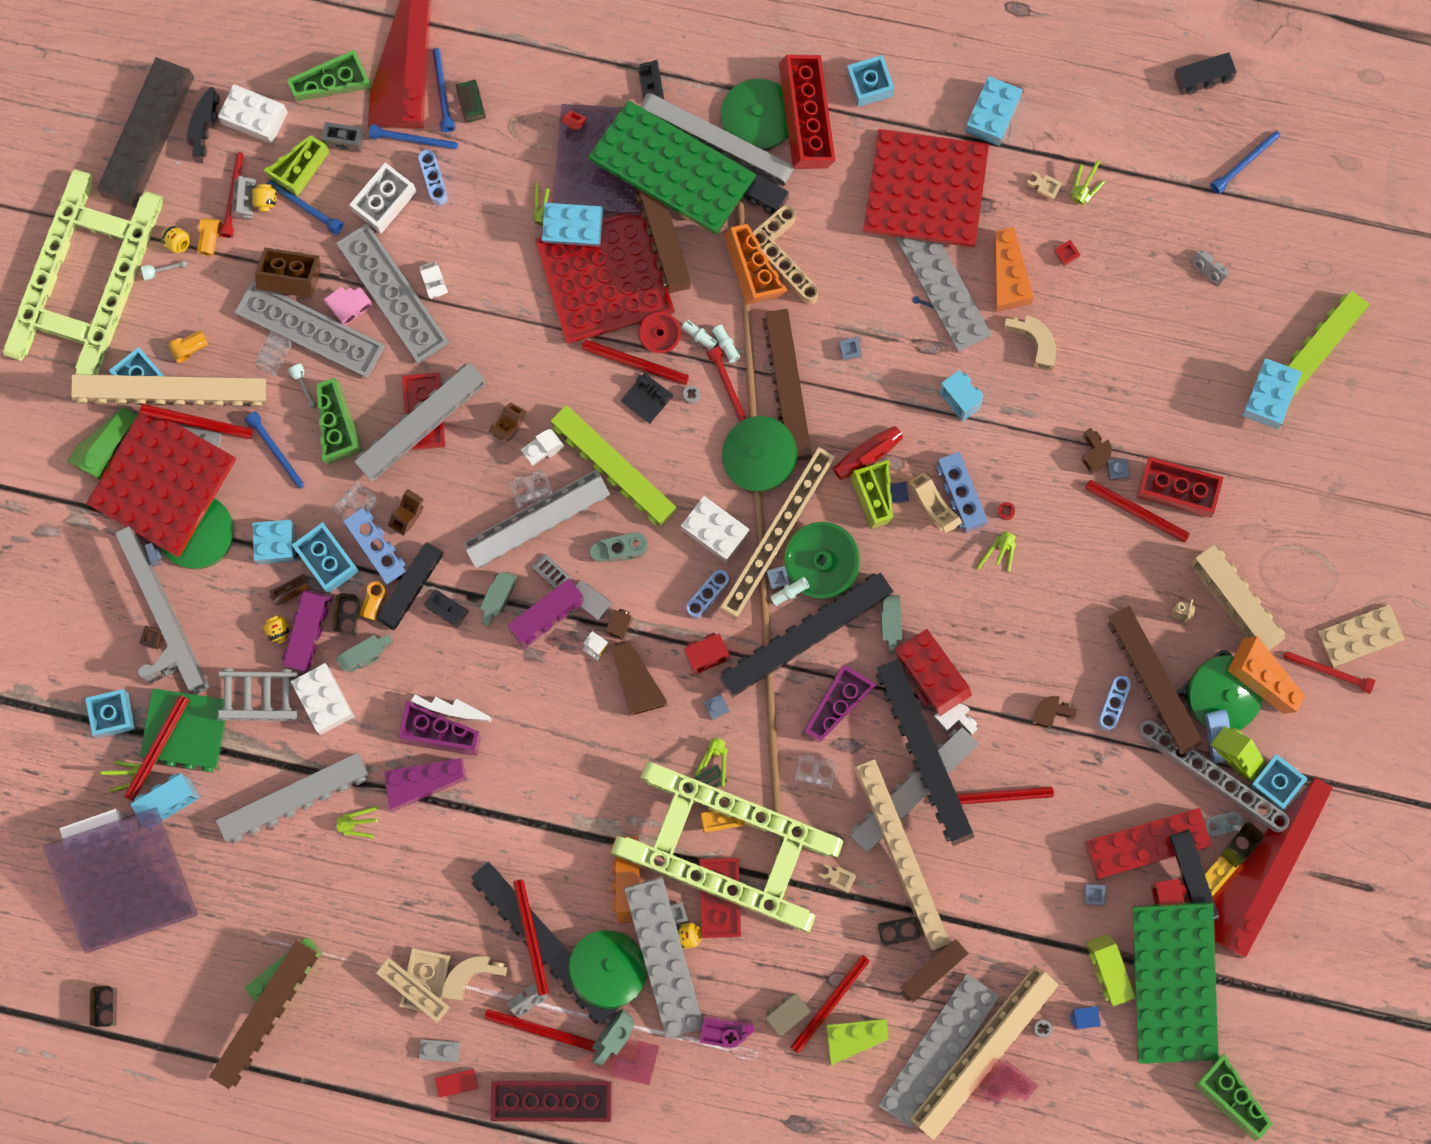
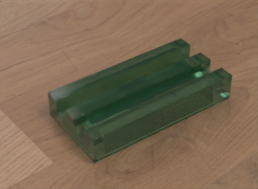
[684,764,727,793]

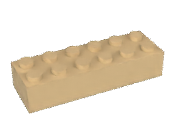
[1190,545,1285,651]

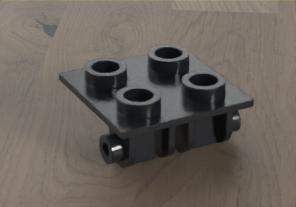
[621,372,674,424]

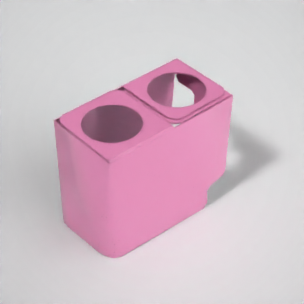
[324,287,373,326]

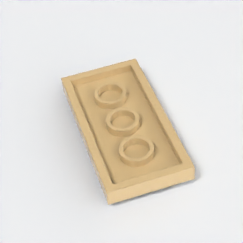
[1317,604,1405,668]

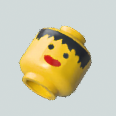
[252,184,276,212]
[161,226,190,253]
[263,614,291,644]
[676,922,702,950]

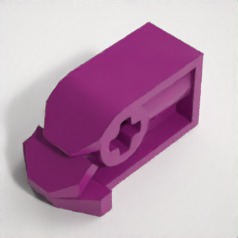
[700,1014,755,1048]

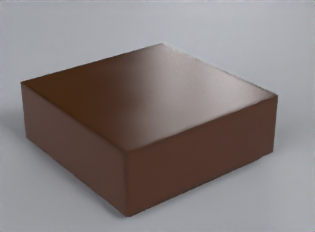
[139,625,163,650]

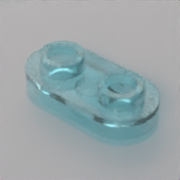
[1205,812,1243,837]

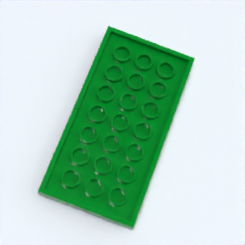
[588,100,756,235]
[1132,902,1219,1064]

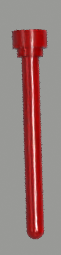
[218,152,244,238]
[707,347,746,422]
[1283,651,1375,694]

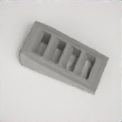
[532,554,573,589]

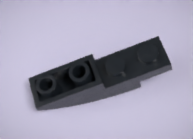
[186,87,220,163]

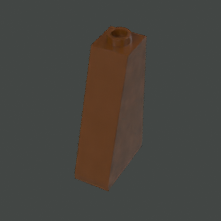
[611,641,668,716]
[900,939,969,1002]

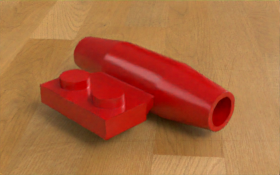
[833,426,903,480]

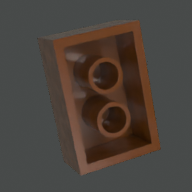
[255,247,321,298]

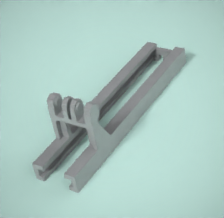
[115,526,210,695]

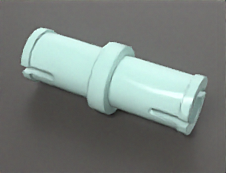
[681,319,718,350]
[712,325,740,363]
[771,577,809,606]

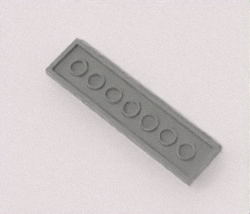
[336,223,450,364]
[894,236,992,353]
[234,280,385,379]
[624,877,703,1039]
[878,974,1000,1128]

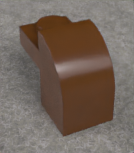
[489,403,527,441]
[1081,428,1112,475]
[388,489,424,536]
[1032,696,1077,729]

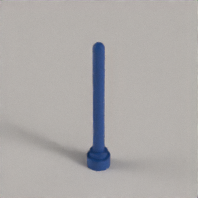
[433,48,455,133]
[369,124,458,149]
[1210,131,1280,195]
[267,180,344,235]
[244,411,304,489]

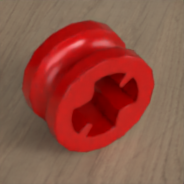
[998,502,1015,521]

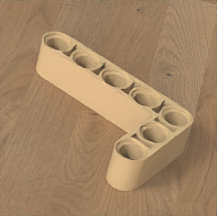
[753,205,818,305]

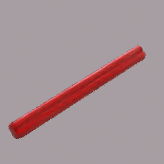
[582,340,689,385]
[139,404,253,439]
[1085,480,1190,542]
[124,695,189,801]
[957,787,1054,805]
[513,879,549,996]
[791,955,869,1053]
[484,1009,596,1052]

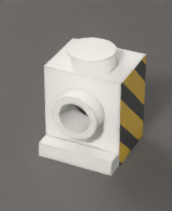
[582,631,609,661]

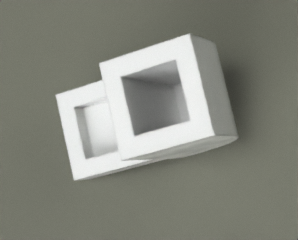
[419,261,448,299]
[521,429,564,466]
[933,704,978,736]

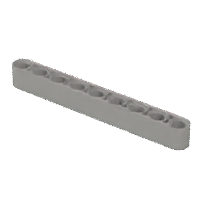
[640,93,794,186]
[1139,720,1289,832]

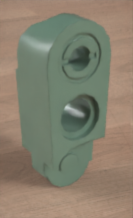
[590,532,648,563]
[480,572,517,627]
[881,595,902,654]
[335,635,393,672]
[592,1009,634,1067]

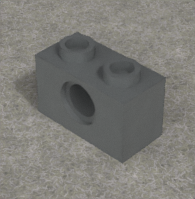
[321,122,365,153]

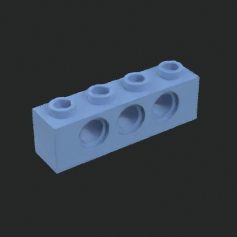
[935,451,988,533]
[343,508,406,584]

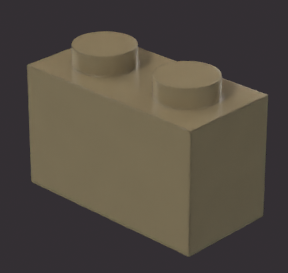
[766,993,811,1037]

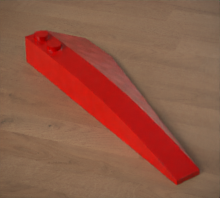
[368,0,431,129]
[1212,778,1333,959]

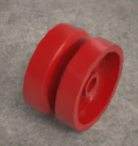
[638,312,681,353]

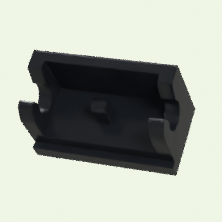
[638,60,664,99]
[424,590,469,628]

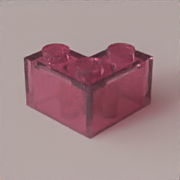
[611,1041,660,1085]
[980,1060,1038,1104]

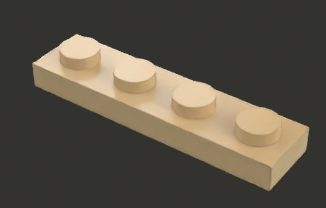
[377,958,450,1023]

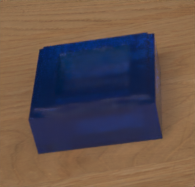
[890,482,909,504]

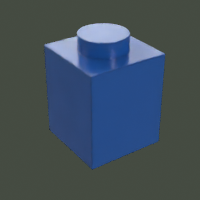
[1070,1006,1101,1030]

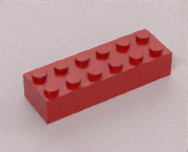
[779,55,836,169]
[1085,808,1212,880]

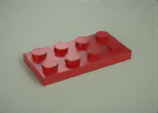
[402,372,446,451]
[699,858,741,938]

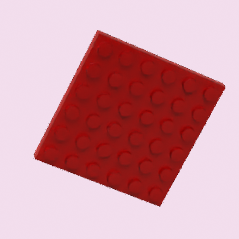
[863,129,989,248]
[535,208,675,344]
[86,413,237,557]

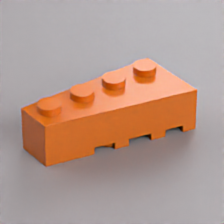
[723,224,788,305]
[994,227,1034,312]
[1228,636,1305,714]
[612,836,641,924]

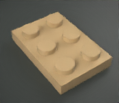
[399,948,451,1012]

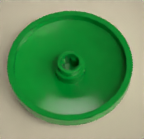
[721,79,788,151]
[722,416,797,492]
[160,498,234,570]
[784,522,861,599]
[1187,655,1263,730]
[568,930,647,1009]

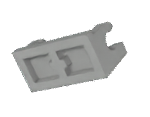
[231,176,256,220]
[576,580,614,620]

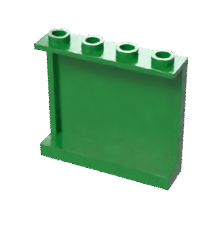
[140,688,232,773]

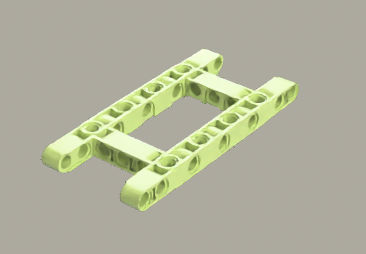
[4,169,163,375]
[610,761,844,933]

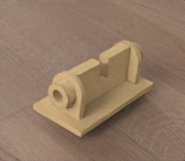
[1171,599,1195,625]

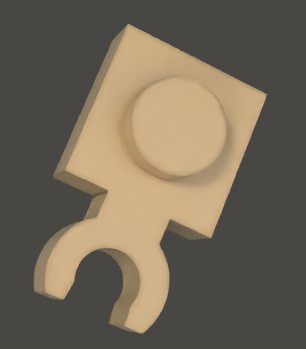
[1027,172,1062,201]
[819,864,856,894]

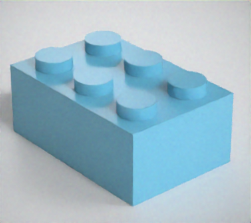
[965,76,1023,146]
[542,203,603,247]
[1242,358,1302,429]
[292,522,359,594]
[130,773,201,828]

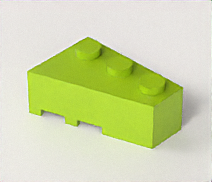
[264,135,330,197]
[850,459,893,529]
[1211,726,1266,782]
[1085,934,1135,1006]
[827,1019,888,1065]

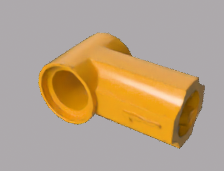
[197,218,222,256]
[168,330,209,363]
[359,581,387,621]

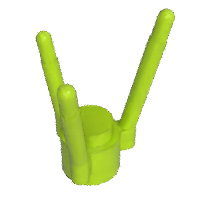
[1070,160,1105,205]
[533,183,566,226]
[976,531,1016,572]
[695,738,728,787]
[100,761,148,792]
[336,806,378,838]

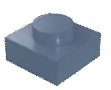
[839,337,862,361]
[1107,458,1129,480]
[145,543,162,566]
[766,566,790,590]
[704,694,730,720]
[1084,884,1106,906]

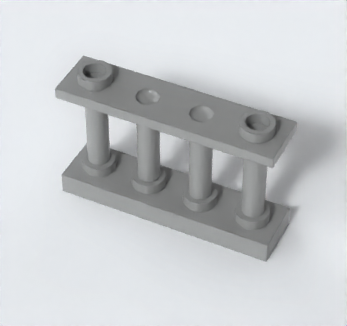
[217,669,297,721]

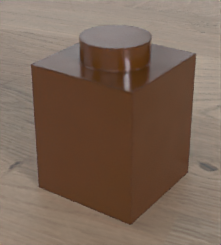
[606,608,633,640]

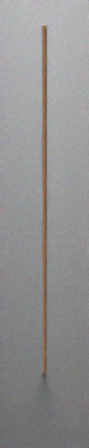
[736,201,787,901]

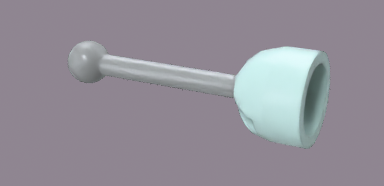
[141,260,187,281]
[288,364,316,408]

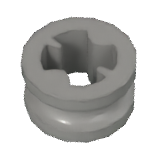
[683,385,700,404]
[1034,1020,1052,1038]

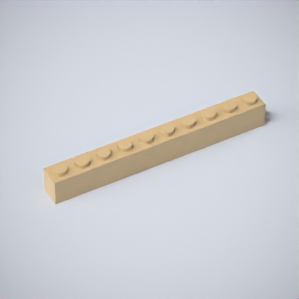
[71,375,266,407]
[719,447,835,621]
[854,759,950,950]
[910,965,1058,1140]

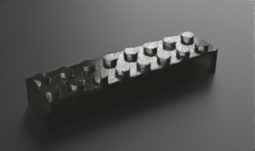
[97,57,194,209]

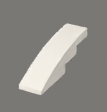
[411,695,492,723]

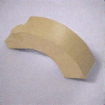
[1003,315,1056,371]
[908,472,962,533]
[441,956,509,1001]

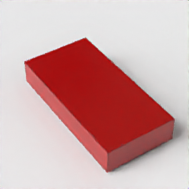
[435,1069,479,1098]

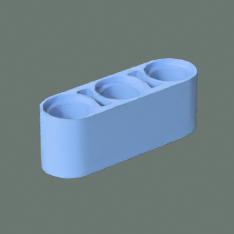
[419,150,448,206]
[687,570,729,619]
[1098,676,1131,731]
[1205,709,1230,764]

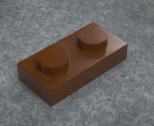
[270,574,311,606]

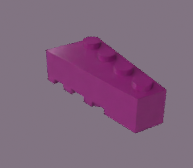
[508,578,584,650]
[282,589,334,672]
[802,664,877,743]
[398,700,481,756]
[384,758,466,812]

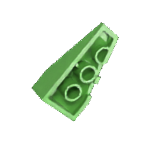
[67,407,137,480]

